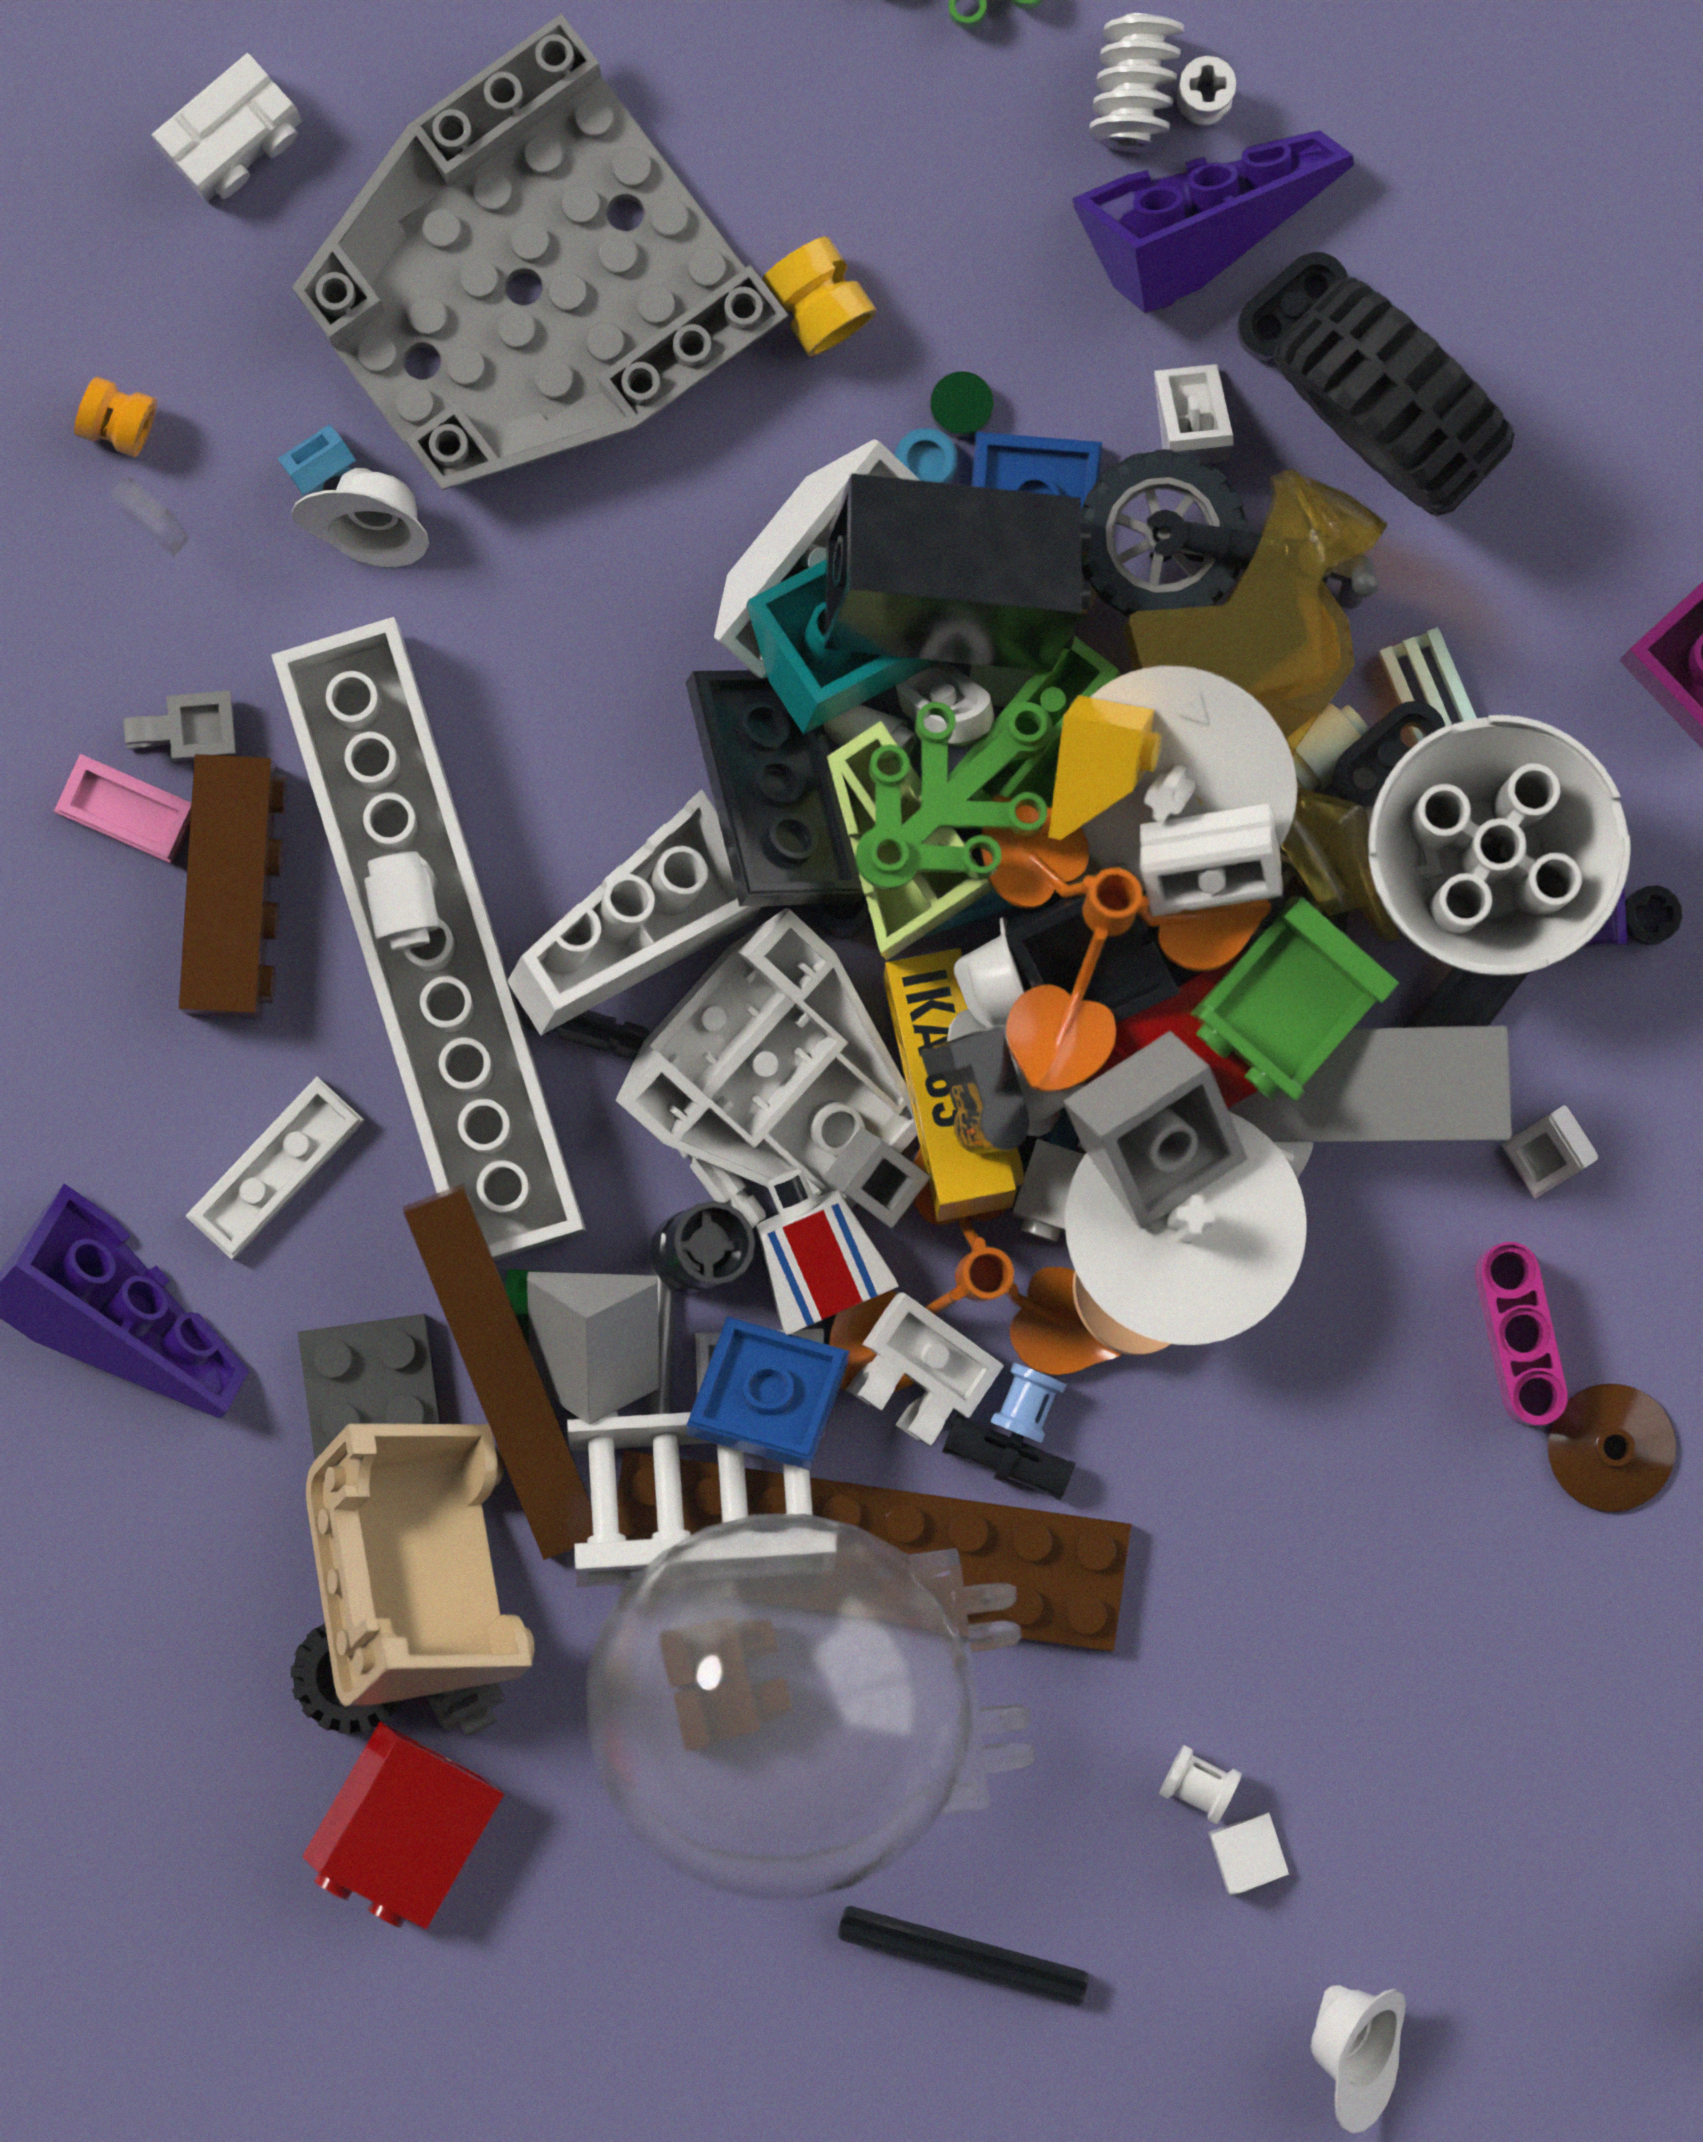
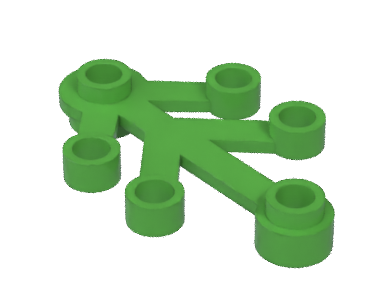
[855,702,1052,890]

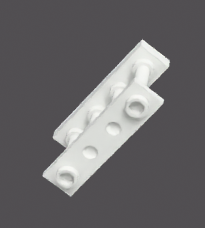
[567,1411,836,1587]

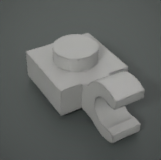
[123,690,237,762]

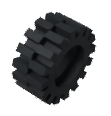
[290,1622,402,1734]

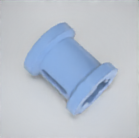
[991,1362,1067,1443]

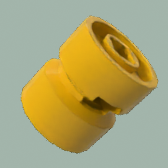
[761,236,877,357]

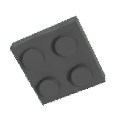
[298,1314,441,1459]

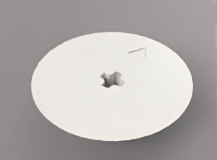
[1081,666,1297,891]
[1065,1112,1306,1345]

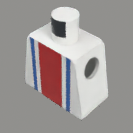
[756,1169,899,1335]

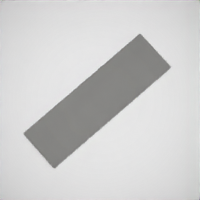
[1227,1026,1512,1142]

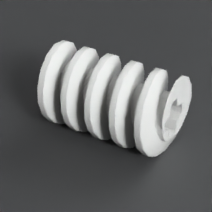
[1089,13,1184,154]

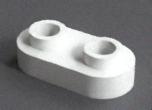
[896,662,995,746]

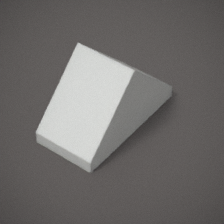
[1154,364,1234,464]

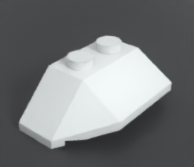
[714,439,919,679]

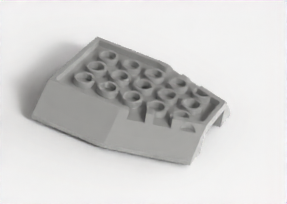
[292,13,788,491]

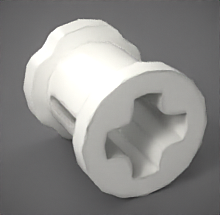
[1176,56,1237,127]
[1159,1745,1242,1825]

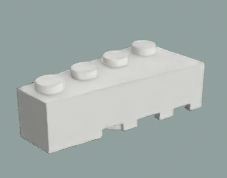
[507,789,762,1036]

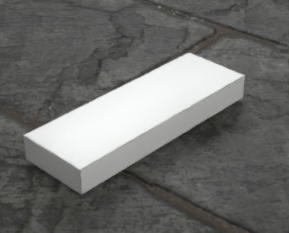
[186,1076,365,1260]

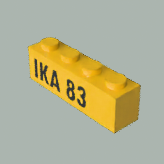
[883,948,1024,1222]

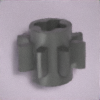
[427,1683,505,1736]

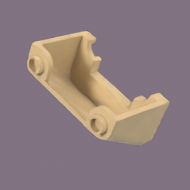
[306,1424,534,1706]

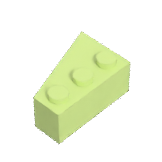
[827,721,993,961]

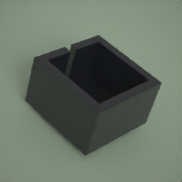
[1005,861,1181,1023]

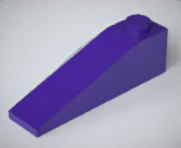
[1073,130,1354,313]
[0,1183,249,1419]

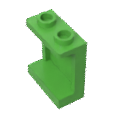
[1190,897,1399,1102]

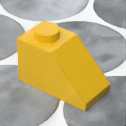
[1049,695,1161,840]

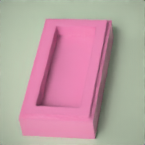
[54,754,191,865]

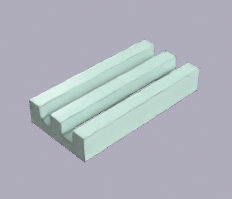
[1378,627,1477,744]

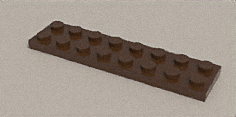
[617,1450,1132,1651]

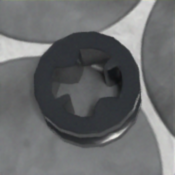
[1625,885,1683,945]

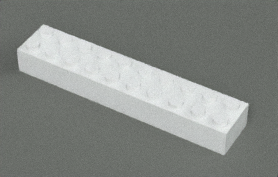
[271,617,587,1261]

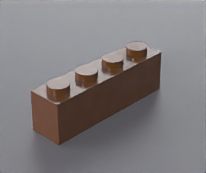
[179,754,287,1018]

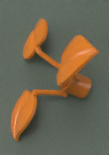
[981,795,1270,1092]
[828,1148,1122,1392]

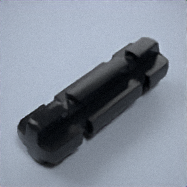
[525,1010,649,1060]

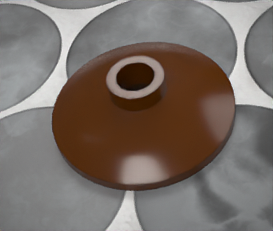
[1547,1384,1676,1512]

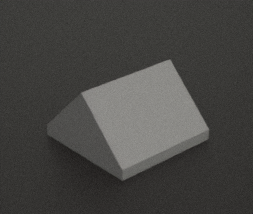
[527,1272,659,1424]

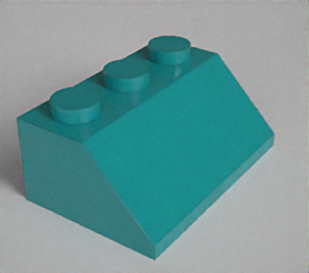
[746,559,941,734]

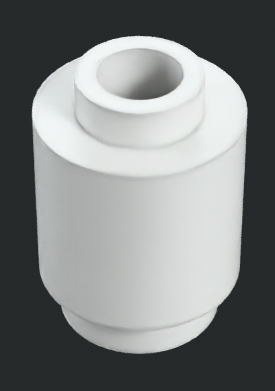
[364,852,440,950]

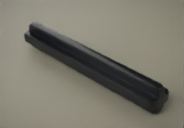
[838,1906,1089,2006]

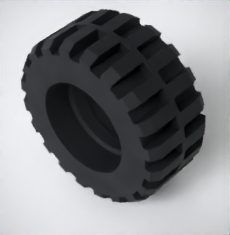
[1273,277,1515,516]

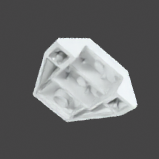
[615,908,917,1209]

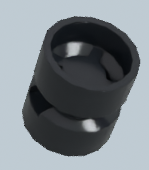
[650,1201,755,1294]

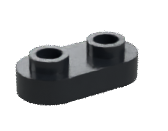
[1237,252,1348,361]
[1332,701,1446,810]

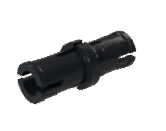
[942,1414,1076,1501]

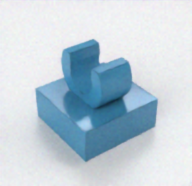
[277,424,356,495]

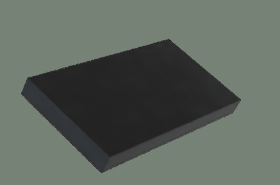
[686,670,864,907]

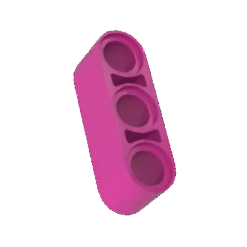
[1475,1242,1568,1426]

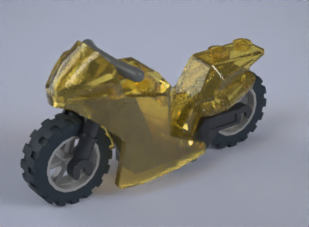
[1081,449,1400,943]

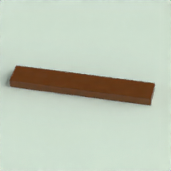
[403,1183,593,1560]

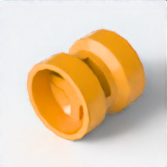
[74,376,157,458]

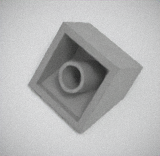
[1063,1031,1248,1229]

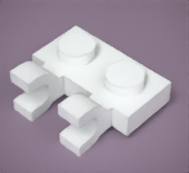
[846,1292,1004,1446]

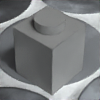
[823,1127,930,1228]

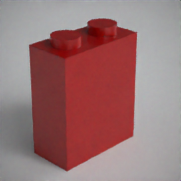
[302,1721,504,1930]

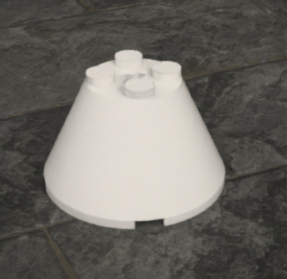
[1368,715,1630,975]

